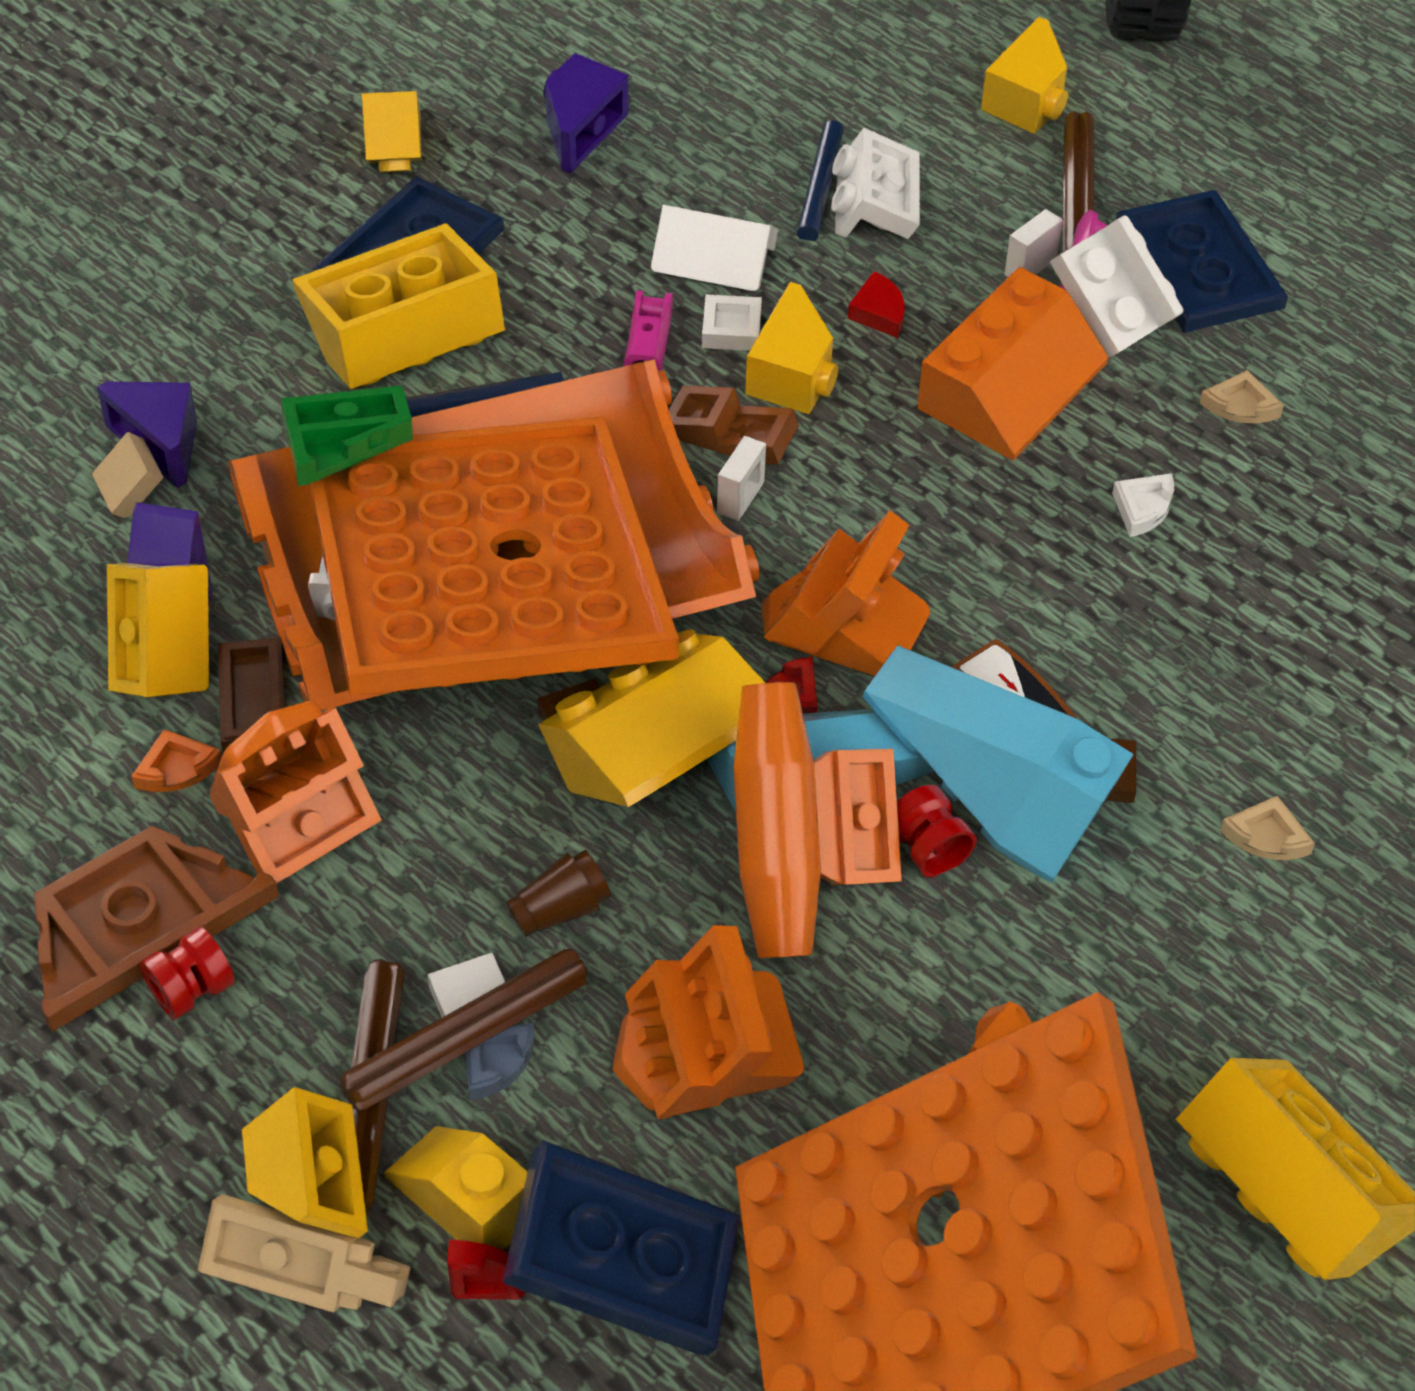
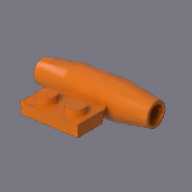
[733,682,902,958]

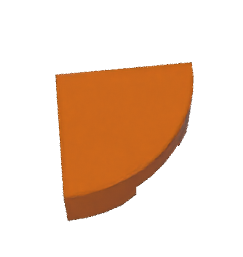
[131,729,222,792]

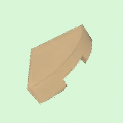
[1200,370,1284,423]
[1220,796,1315,860]

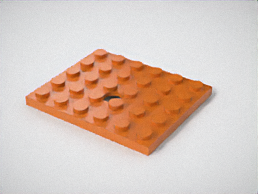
[309,417,679,696]
[735,992,1198,1391]

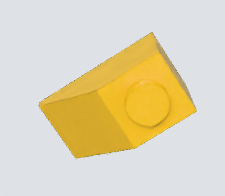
[981,16,1068,134]
[362,91,422,173]
[745,282,838,414]
[242,1087,368,1238]
[384,1126,528,1250]

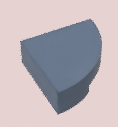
[466,1023,534,1100]

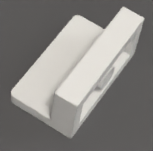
[651,205,779,291]

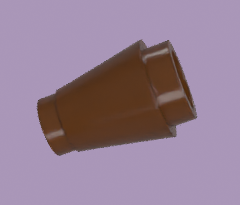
[506,850,611,937]

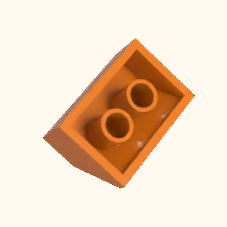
[917,266,1108,461]

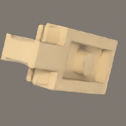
[198,1194,411,1313]

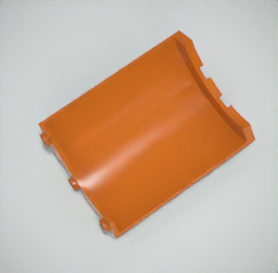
[227,359,759,710]

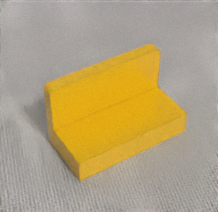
[107,563,209,697]

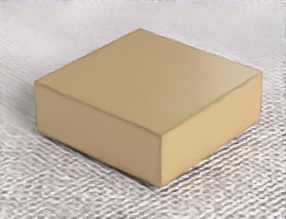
[92,432,163,518]

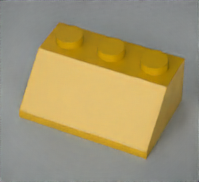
[292,223,505,389]
[538,629,765,807]
[1175,1058,1415,1280]

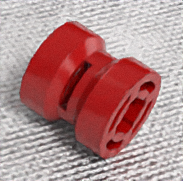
[897,784,977,878]
[139,926,235,1021]

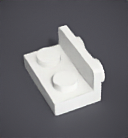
[831,128,920,239]
[1050,215,1183,357]

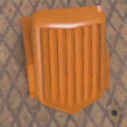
[761,510,930,676]
[210,701,382,884]
[613,925,804,1119]

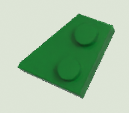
[281,385,413,486]

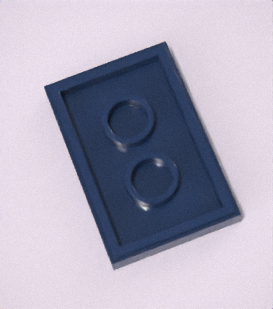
[313,176,504,271]
[1116,190,1288,333]
[502,1140,740,1356]

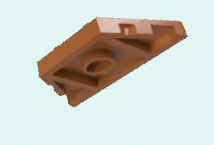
[34,826,279,1032]

